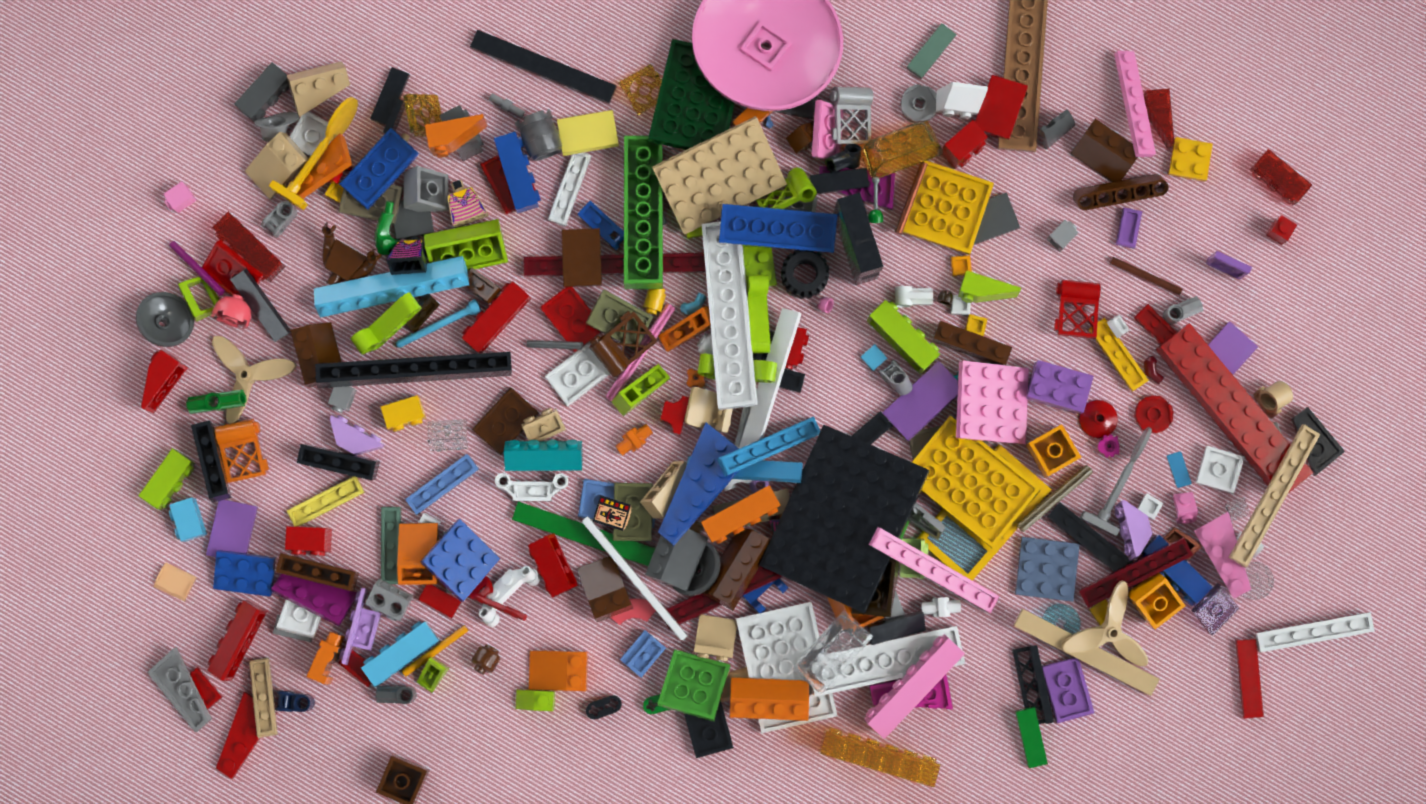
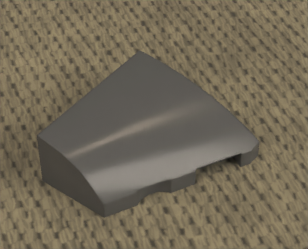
[1039,110,1075,149]

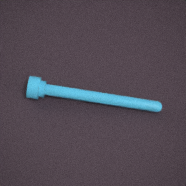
[396,299,481,348]

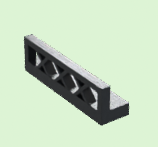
[1012,645,1054,724]

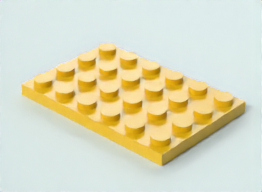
[912,415,1041,548]

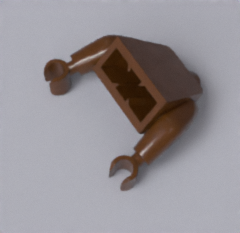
[322,222,382,285]

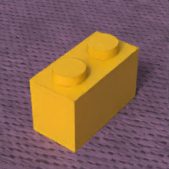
[381,395,426,432]

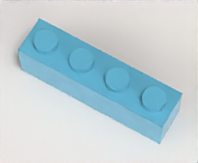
[361,621,440,687]

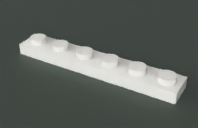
[1255,612,1375,652]

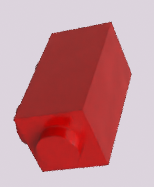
[785,327,809,370]

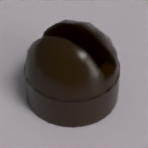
[937,290,953,305]

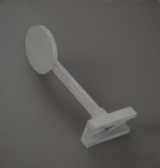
[1080,427,1152,536]

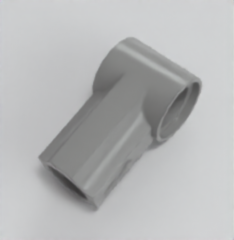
[1163,296,1203,325]

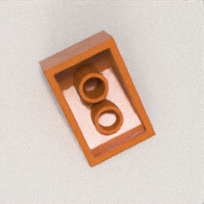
[425,114,487,158]
[529,650,588,691]

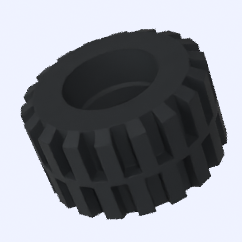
[781,250,829,299]

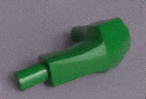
[374,201,400,255]

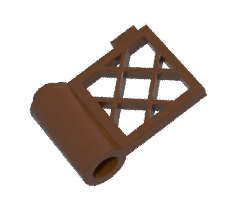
[589,311,657,377]

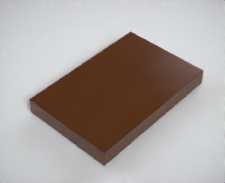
[562,228,602,287]
[472,387,539,455]

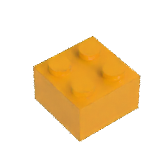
[1026,424,1082,478]
[1128,573,1185,630]

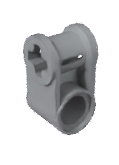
[261,201,297,238]
[878,360,913,395]

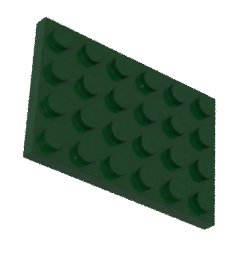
[648,39,735,150]

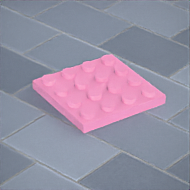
[956,361,1029,445]

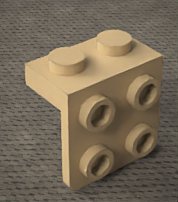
[684,387,733,433]
[694,615,737,662]

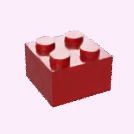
[940,120,988,169]
[285,526,332,556]

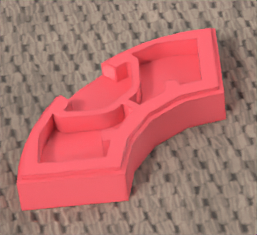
[610,598,656,625]

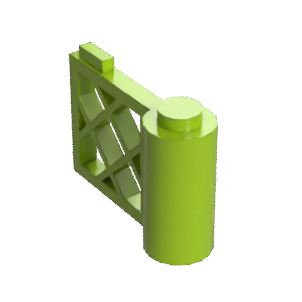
[756,167,817,209]

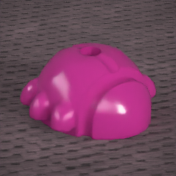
[1098,434,1120,458]

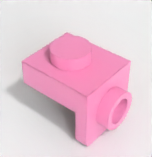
[1173,492,1198,524]

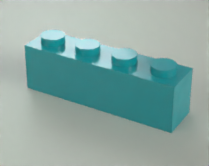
[504,439,583,471]

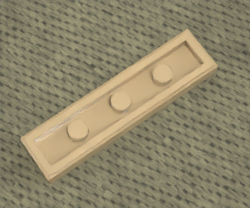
[249,658,278,738]

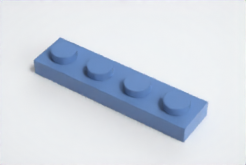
[405,454,479,515]

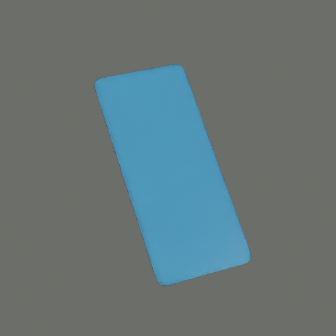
[1167,451,1192,488]

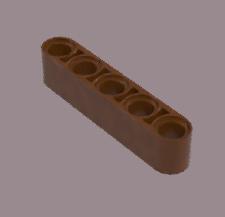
[1073,174,1169,210]

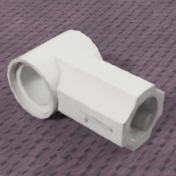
[895,286,933,307]

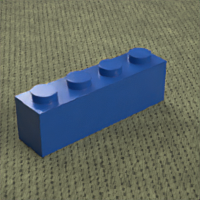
[494,132,541,214]
[1141,535,1215,606]

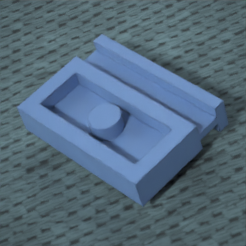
[620,630,666,678]

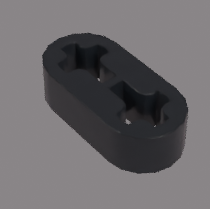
[586,695,622,719]

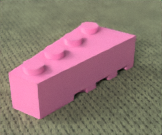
[1194,512,1252,599]

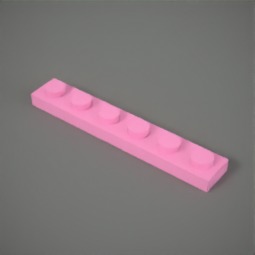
[1114,51,1156,157]

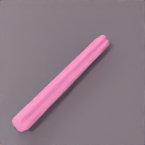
[606,303,675,401]

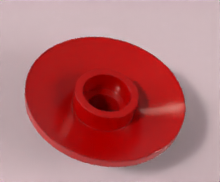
[1079,400,1118,438]

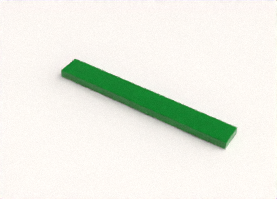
[512,502,655,566]

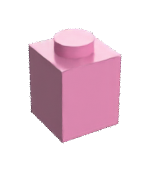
[163,181,197,213]

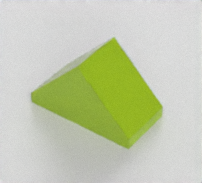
[417,657,449,693]

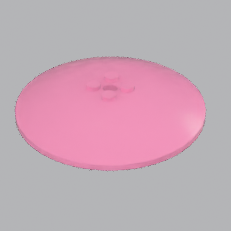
[692,0,843,111]

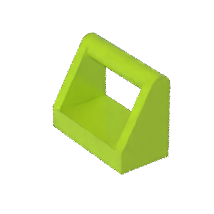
[178,277,219,322]

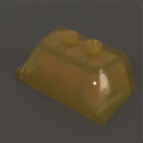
[860,121,943,178]

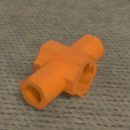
[615,424,653,456]

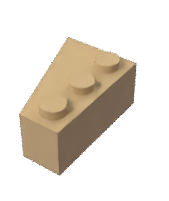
[287,61,350,117]

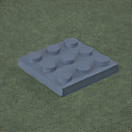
[1015,537,1080,602]

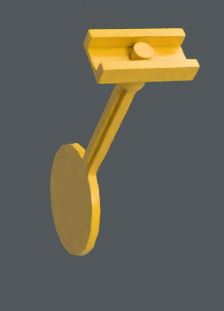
[269,97,358,211]

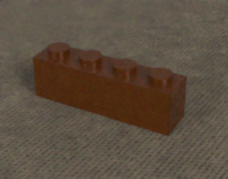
[931,321,1012,366]
[275,553,359,591]

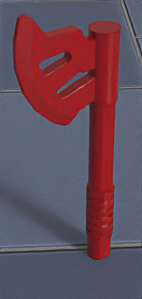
[468,576,527,621]

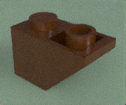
[786,121,814,154]

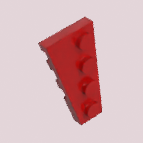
[216,691,277,779]

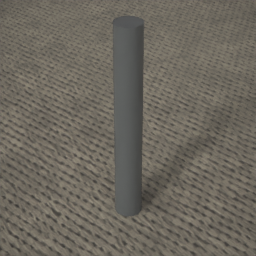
[527,340,583,350]

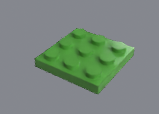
[657,649,731,721]

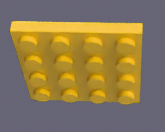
[903,159,994,255]

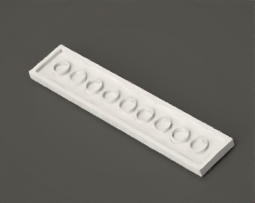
[702,221,758,410]

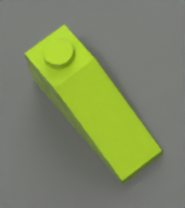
[958,270,1021,303]
[612,364,670,417]

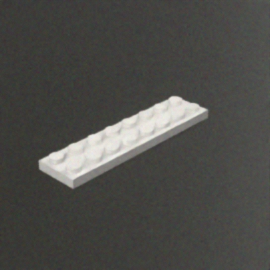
[806,626,965,697]

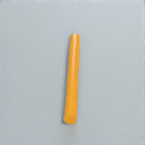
[402,625,469,677]

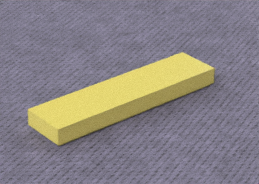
[287,476,365,527]

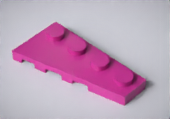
[869,674,953,709]

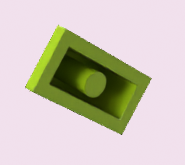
[515,689,555,711]

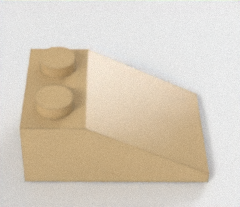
[245,132,309,200]

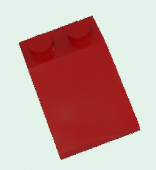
[141,349,188,413]

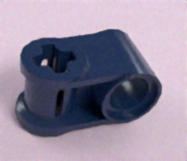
[275,691,315,712]

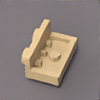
[521,408,566,441]

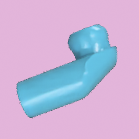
[680,293,707,315]

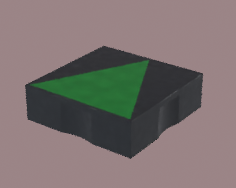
[833,192,884,285]

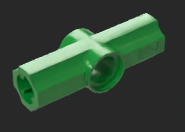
[186,390,247,414]

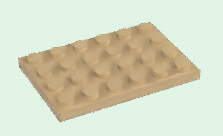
[652,116,787,235]

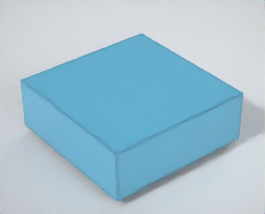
[860,344,887,371]

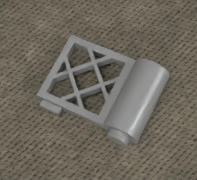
[829,87,874,145]

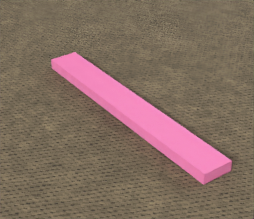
[869,527,999,613]

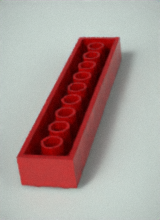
[1155,323,1314,493]

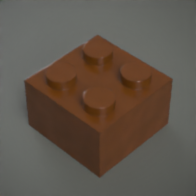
[376,754,430,804]

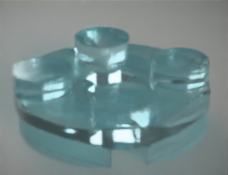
[1042,604,1081,634]

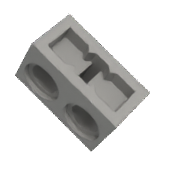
[365,579,414,621]

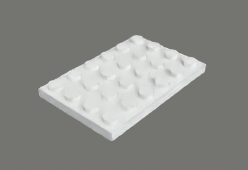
[736,602,837,733]

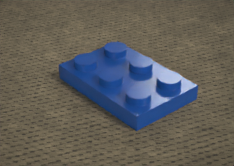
[213,550,276,597]

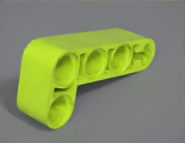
[746,275,770,353]
[350,292,422,355]
[697,354,777,383]

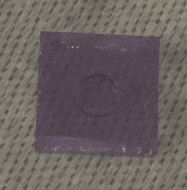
[1191,583,1240,636]

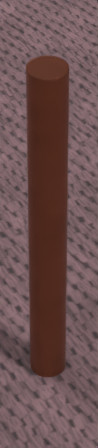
[895,162,928,235]
[1110,257,1183,295]

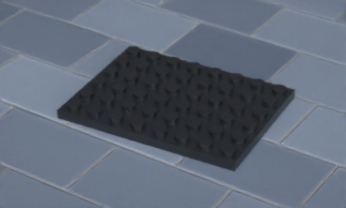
[759,425,930,614]

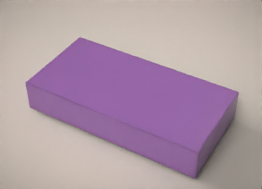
[1116,207,1142,249]

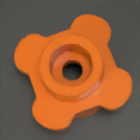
[686,368,705,388]

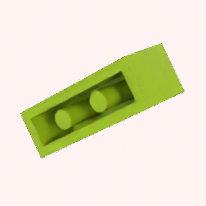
[138,448,195,510]

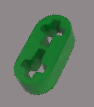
[643,694,671,715]

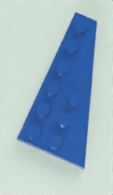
[658,422,740,546]

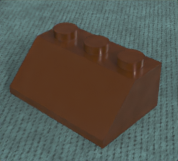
[1071,119,1138,182]
[290,322,342,388]

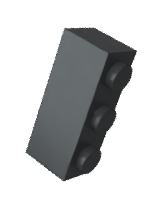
[234,62,290,122]

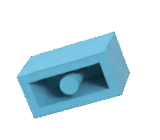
[169,497,207,542]

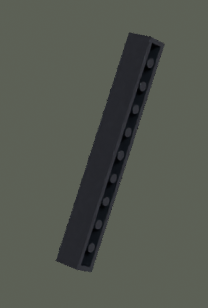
[315,352,512,388]

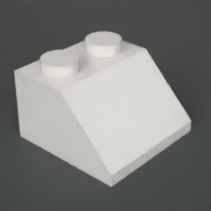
[936,82,988,119]

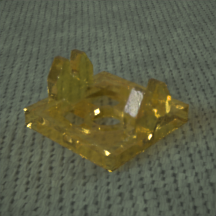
[618,64,662,116]
[403,94,442,137]

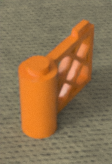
[215,418,269,483]

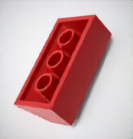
[207,600,268,681]

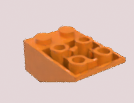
[397,523,439,585]

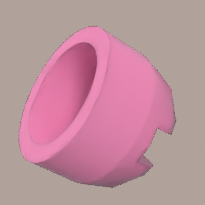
[817,297,834,313]

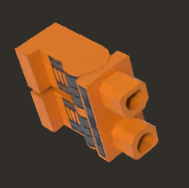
[306,632,345,685]

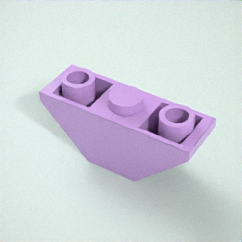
[330,415,384,455]
[1114,500,1152,561]

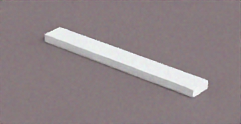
[739,308,802,449]
[582,517,688,640]

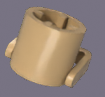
[1253,381,1293,419]

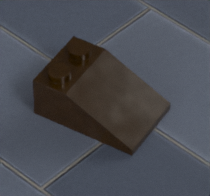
[851,558,899,617]

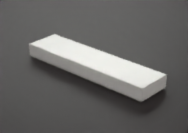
[548,153,592,227]

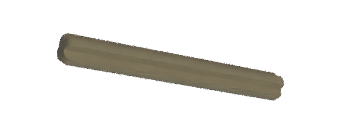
[1017,465,1093,532]

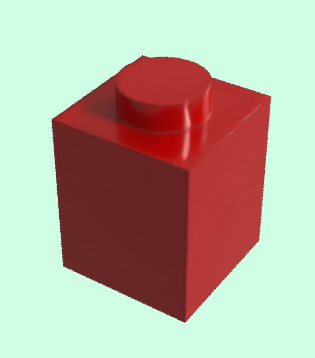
[1266,215,1297,245]

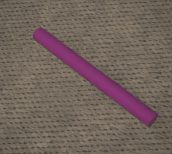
[169,241,225,296]

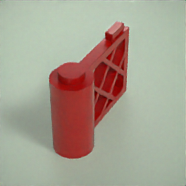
[1054,280,1101,339]

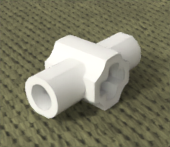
[921,597,961,618]

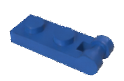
[577,201,624,251]

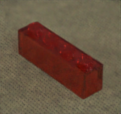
[212,211,286,282]

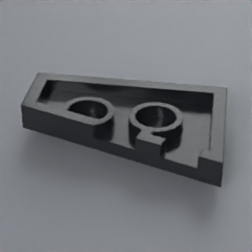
[1291,407,1345,476]

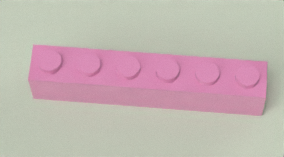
[864,634,965,739]

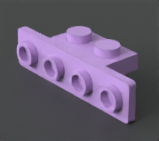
[340,588,381,665]

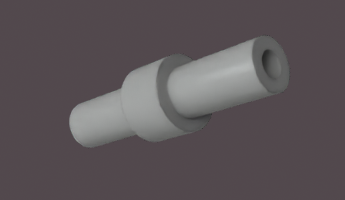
[489,93,525,118]

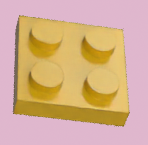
[1168,137,1213,182]

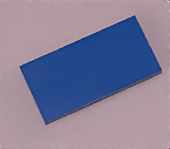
[339,128,419,210]

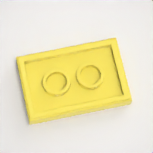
[557,110,619,156]

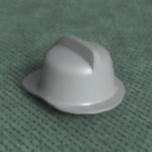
[254,112,299,141]

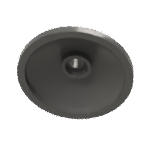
[136,292,194,347]
[673,542,720,596]

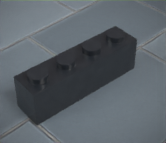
[191,420,232,503]
[297,444,380,480]

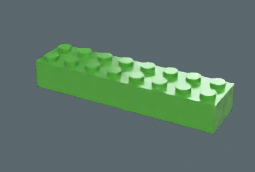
[624,135,663,289]

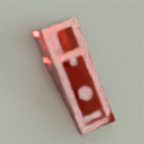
[1143,88,1175,149]

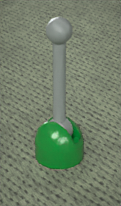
[868,177,883,223]

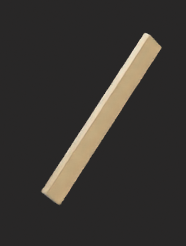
[1228,424,1320,568]
[1013,609,1160,696]

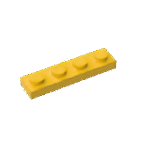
[1088,318,1149,392]

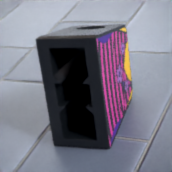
[386,236,428,275]

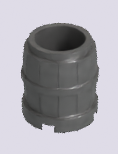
[515,109,562,161]

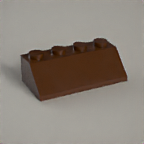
[701,528,770,611]

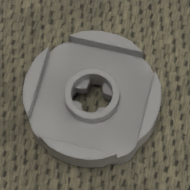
[901,84,936,123]

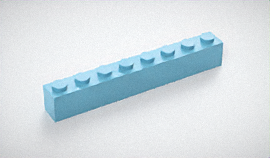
[314,256,469,318]

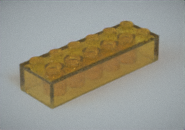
[818,727,941,787]

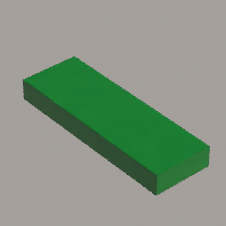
[1015,706,1048,768]

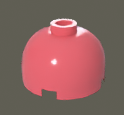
[211,294,251,329]

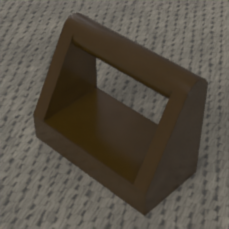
[405,294,440,332]

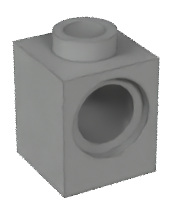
[1047,220,1079,252]
[328,386,357,413]

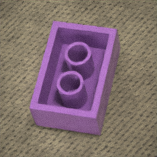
[1026,360,1094,415]

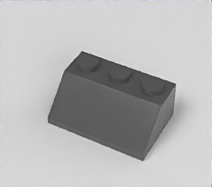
[645,529,708,592]

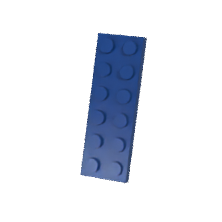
[719,204,838,253]

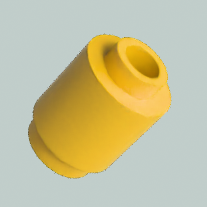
[643,289,666,315]

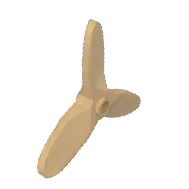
[212,336,297,424]
[1061,580,1148,667]

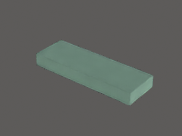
[907,23,957,79]

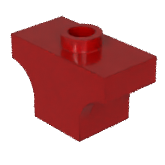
[660,395,689,436]

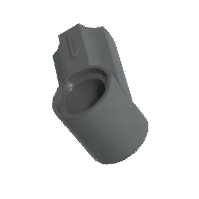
[376,686,417,704]

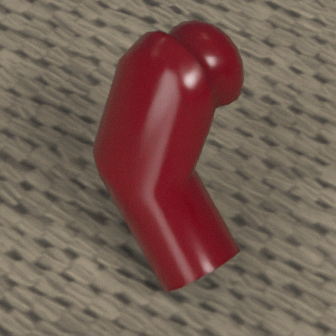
[1144,356,1164,385]

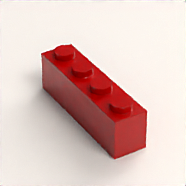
[462,281,531,354]

